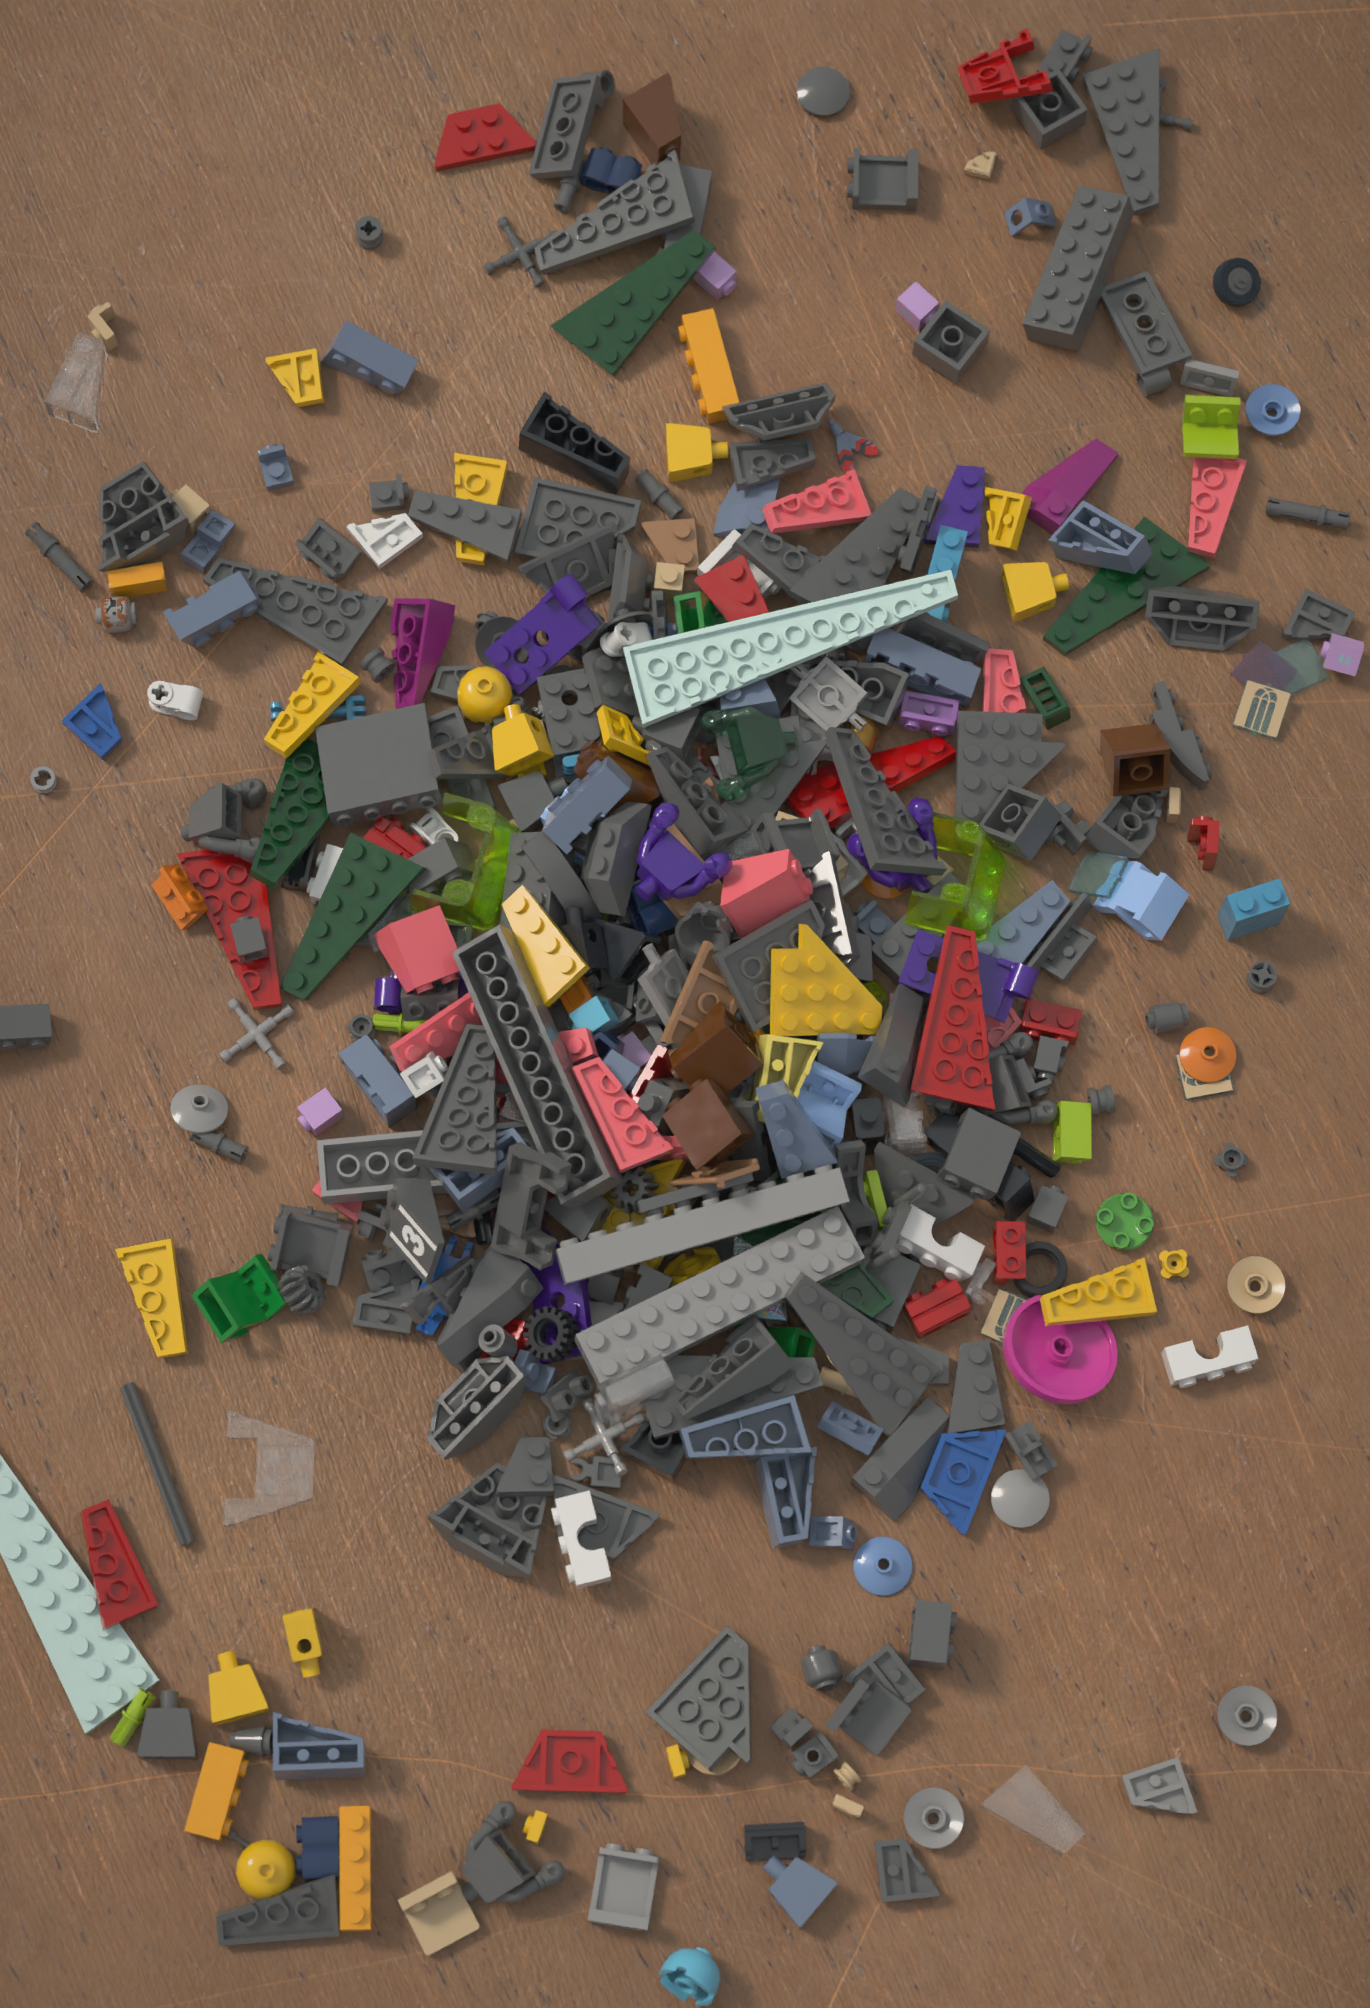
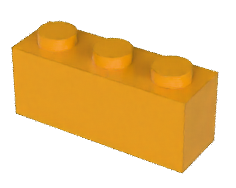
[184,1742,250,1842]

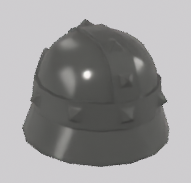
[675,901,734,957]

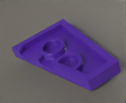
[924,465,985,548]

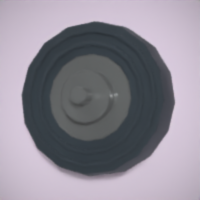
[1213,257,1261,307]

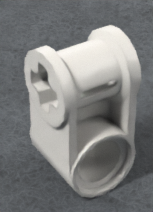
[600,622,652,657]
[147,681,204,720]
[409,807,459,847]

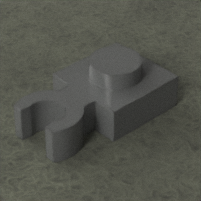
[571,1456,623,1490]

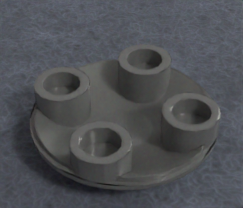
[797,67,850,116]

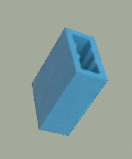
[928,525,968,606]
[1217,878,1290,941]

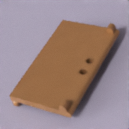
[669,1159,760,1191]

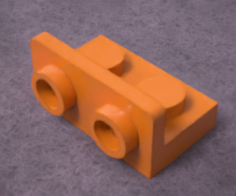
[151,864,208,930]

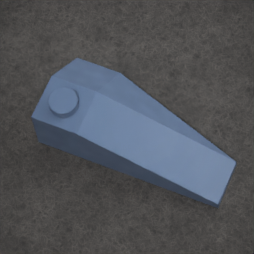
[713,477,781,538]
[814,1033,920,1080]

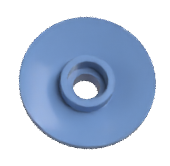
[1245,384,1300,436]
[853,1537,912,1596]

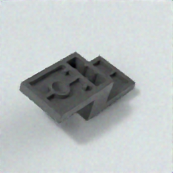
[537,668,602,797]

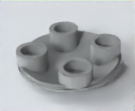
[991,1469,1050,1528]

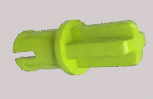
[372,1012,427,1035]
[110,1688,156,1747]

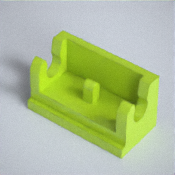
[1052,1101,1092,1164]

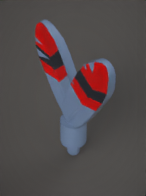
[828,419,878,473]

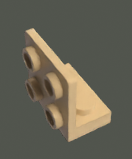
[398,1871,480,1956]

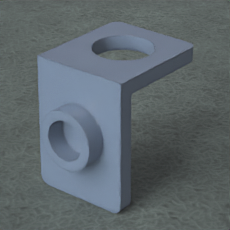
[1004,197,1056,236]

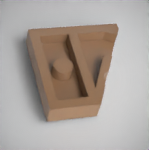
[642,518,699,575]

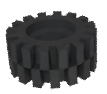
[523,1306,580,1362]

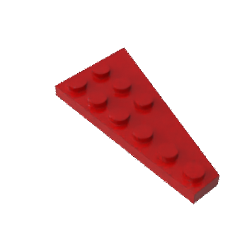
[785,736,956,830]
[177,850,282,1010]
[909,925,995,1112]

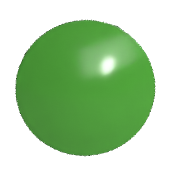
[1096,1192,1154,1250]

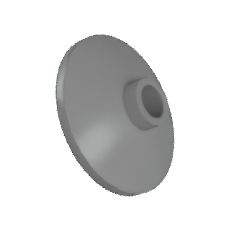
[170,1085,228,1134]
[1217,1686,1277,1746]
[904,1787,964,1849]

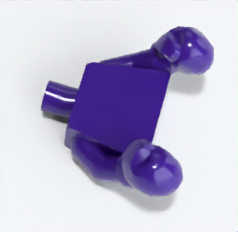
[847,797,937,897]
[635,803,733,901]

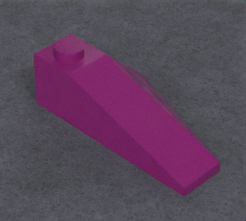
[1022,439,1119,535]
[391,598,455,709]

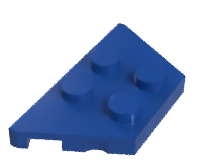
[920,1429,1006,1536]

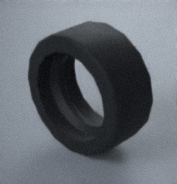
[1013,1241,1068,1298]

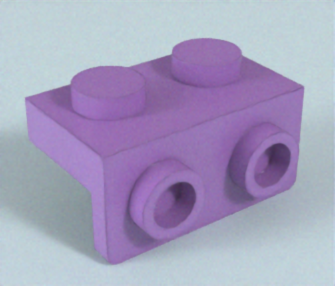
[898,691,959,736]

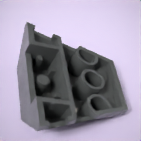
[99,461,189,572]
[427,1462,547,1578]

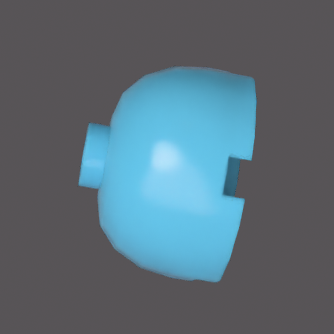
[658,1947,720,2006]

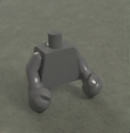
[632,708,724,783]
[180,778,267,864]
[960,1032,1058,1125]
[461,1800,565,1904]

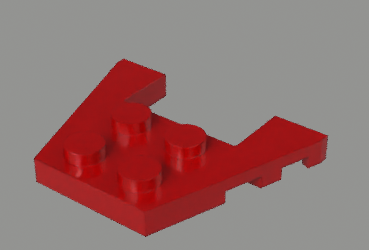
[957,28,1053,104]

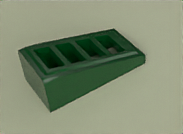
[1019,667,1071,730]

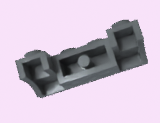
[491,1142,572,1270]

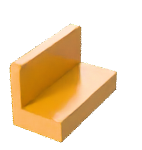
[107,562,167,598]

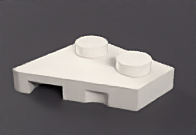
[346,513,423,569]

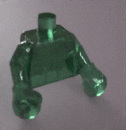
[701,707,797,801]

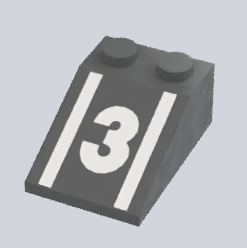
[380,1178,445,1283]

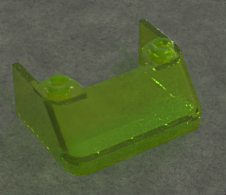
[412,792,521,930]
[904,812,1006,940]

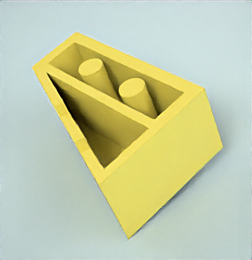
[751,1034,824,1123]

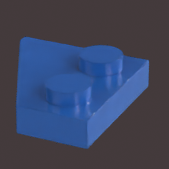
[61,684,122,760]

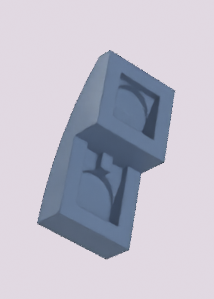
[181,510,235,573]

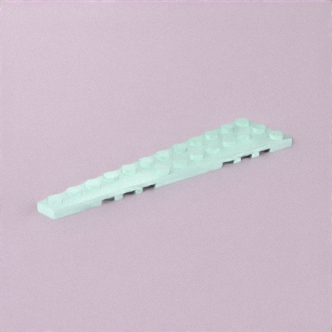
[623,570,958,728]
[0,1454,160,1735]

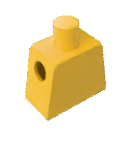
[666,423,728,482]
[1001,562,1069,623]
[492,704,554,777]
[282,1607,323,1678]
[209,1651,270,1726]

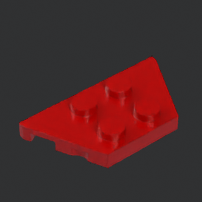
[435,103,536,172]
[512,1730,627,1794]

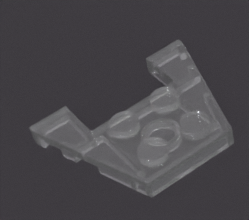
[223,1411,315,1527]

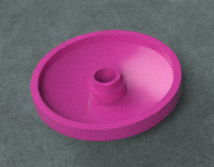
[1003,1295,1118,1405]

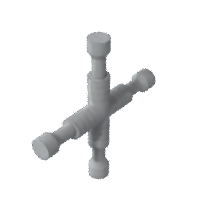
[219,997,294,1070]
[563,1398,646,1476]

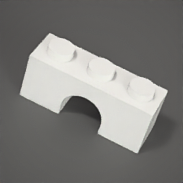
[895,1204,985,1282]
[1161,1326,1258,1388]
[551,1490,611,1589]

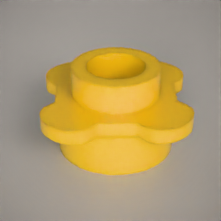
[1159,1249,1189,1279]

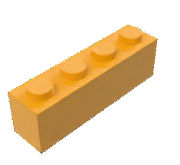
[678,308,739,424]
[340,1806,373,1932]

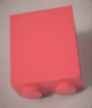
[720,849,813,939]
[372,905,460,994]

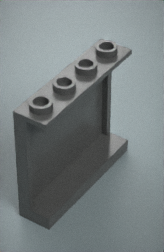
[315,703,444,827]

